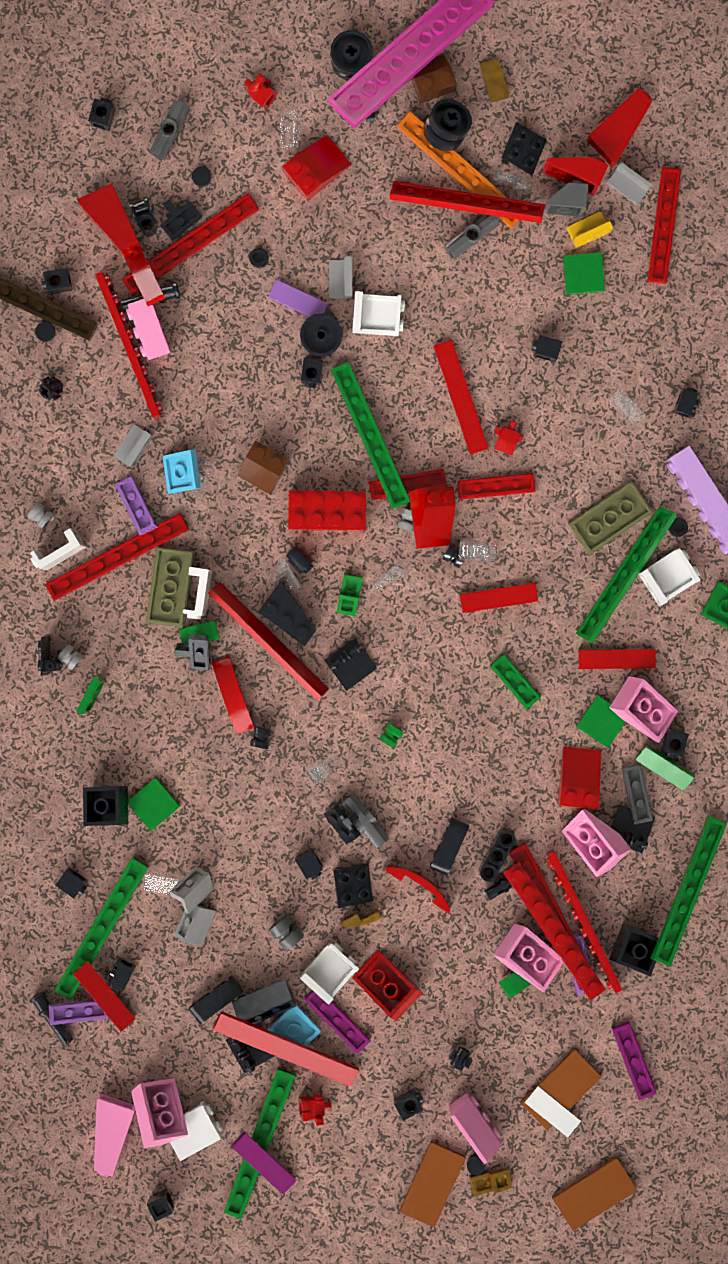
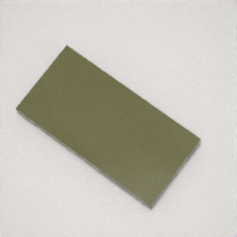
[568,481,653,555]
[146,547,195,628]

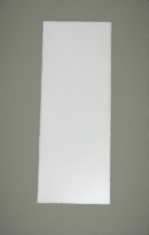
[525,1087,581,1137]

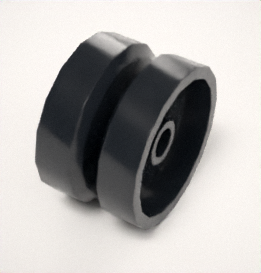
[330,30,372,81]
[423,99,472,152]
[300,313,342,357]

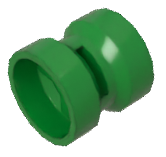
[378,722,404,748]

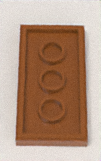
[520,1049,602,1131]
[399,1141,466,1227]
[552,1157,637,1231]

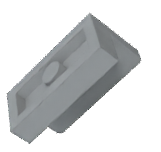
[606,162,652,205]
[329,256,352,299]
[114,425,153,469]
[170,867,214,914]
[174,905,216,946]

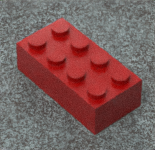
[288,490,366,531]

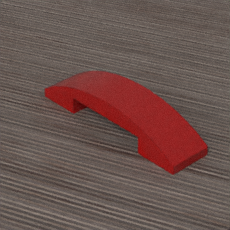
[212,656,254,734]
[385,865,451,914]

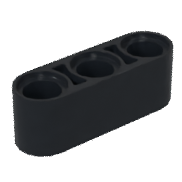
[429,817,469,876]
[479,828,515,882]
[188,975,244,1024]

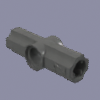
[150,100,190,160]
[444,214,500,260]
[341,793,390,848]

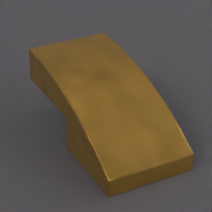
[479,58,509,103]
[340,909,382,927]
[469,1168,513,1196]

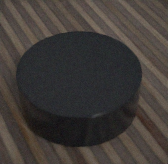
[192,167,211,188]
[249,248,269,268]
[35,322,55,342]
[668,518,688,537]
[466,1154,486,1175]

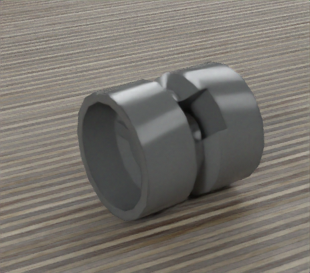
[268,914,304,951]

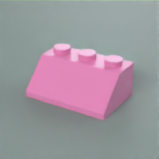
[131,1078,188,1148]
[449,1092,502,1164]

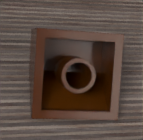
[411,55,457,104]
[237,440,290,495]

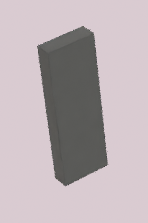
[621,764,653,824]

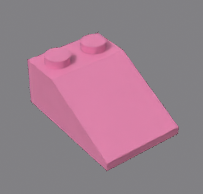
[609,676,678,743]
[562,809,631,877]
[494,924,564,992]

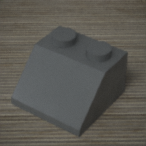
[544,180,588,217]

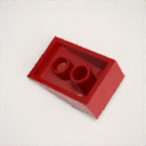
[282,135,352,202]
[542,157,609,196]
[409,486,456,549]
[557,746,601,810]
[352,950,423,1021]

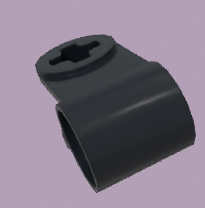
[129,197,158,237]

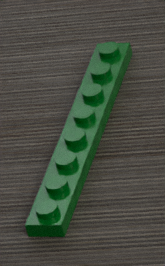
[331,362,410,510]
[576,506,677,644]
[651,816,727,967]
[54,857,149,1000]
[223,1067,296,1219]

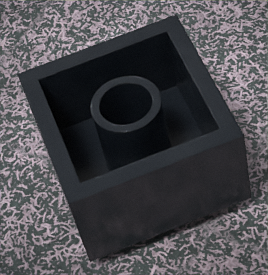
[83,786,128,826]
[609,924,659,977]

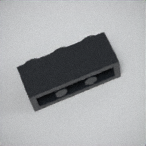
[232,979,296,1024]

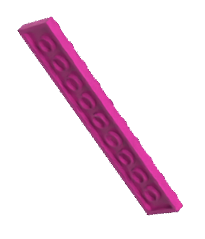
[328,0,494,129]

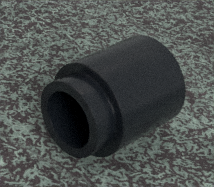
[286,545,314,574]

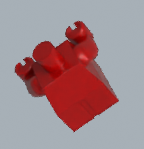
[244,73,278,109]
[494,421,524,455]
[298,1094,332,1126]

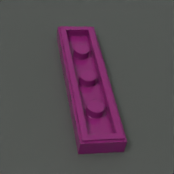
[304,990,371,1054]
[612,1021,657,1100]
[231,1131,297,1195]

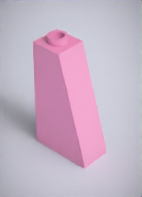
[94,1094,135,1177]

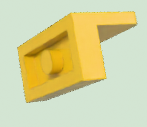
[567,212,613,248]

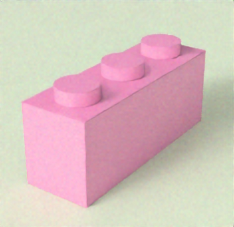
[126,299,171,360]

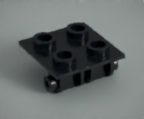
[501,122,547,175]
[37,636,63,676]
[324,638,377,691]
[611,805,655,853]
[333,863,373,908]
[226,1022,274,1073]

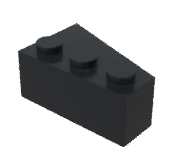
[258,581,317,646]

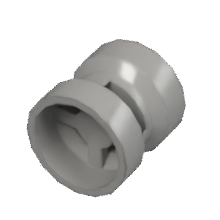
[28,503,55,530]
[397,509,414,532]
[57,644,84,671]

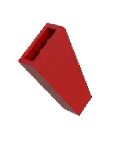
[586,88,652,168]
[77,183,143,258]

